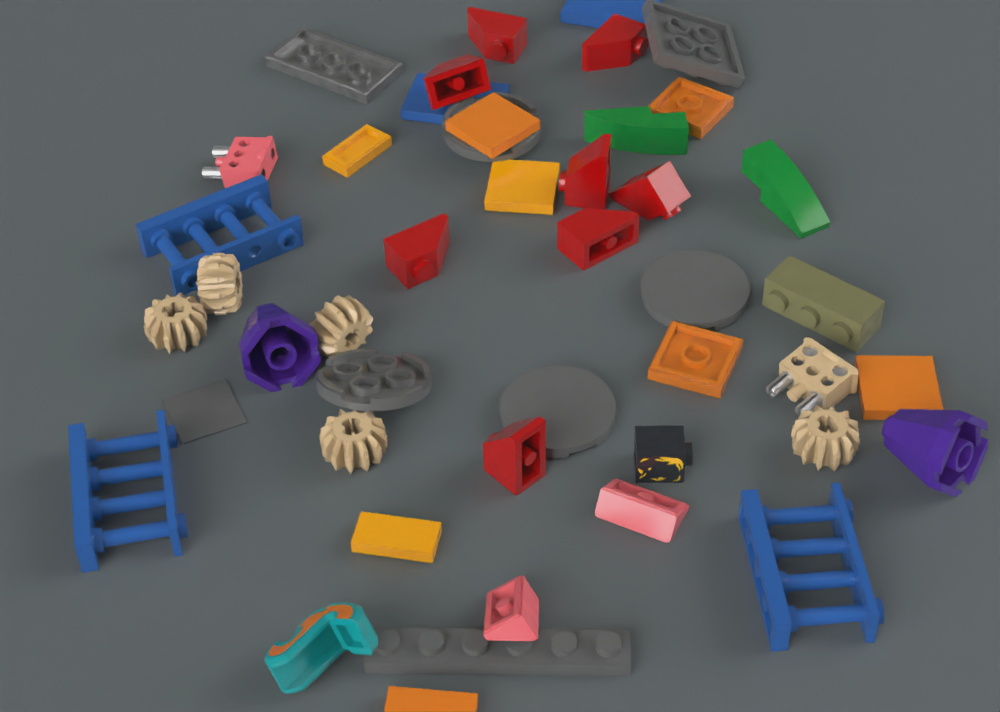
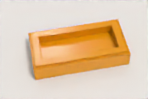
[322,124,392,178]
[351,511,442,563]

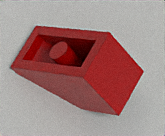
[467,7,527,64]
[582,13,649,72]
[424,54,491,110]
[559,134,612,209]
[609,161,691,221]
[557,208,640,271]
[384,213,450,289]
[483,416,546,496]

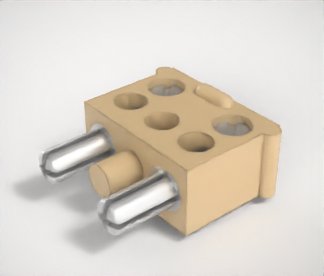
[766,337,859,416]

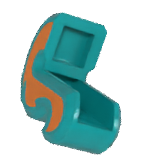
[264,602,378,694]

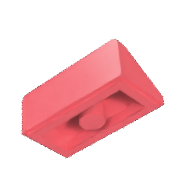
[595,478,689,543]
[483,575,539,641]

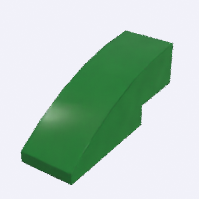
[584,106,689,155]
[741,139,830,239]

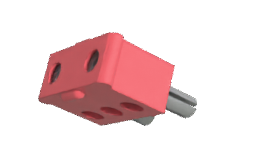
[202,136,278,188]

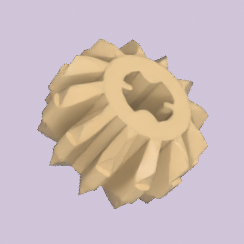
[196,253,243,315]
[144,292,207,354]
[309,295,373,358]
[791,404,860,471]
[319,409,388,474]

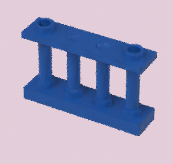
[135,174,304,296]
[68,410,189,573]
[738,482,885,652]

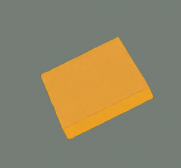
[484,159,560,215]

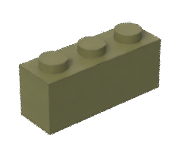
[762,255,885,352]

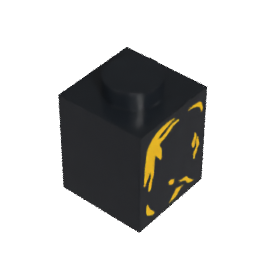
[634,426,693,483]

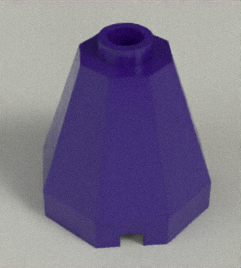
[239,303,321,392]
[882,409,988,497]

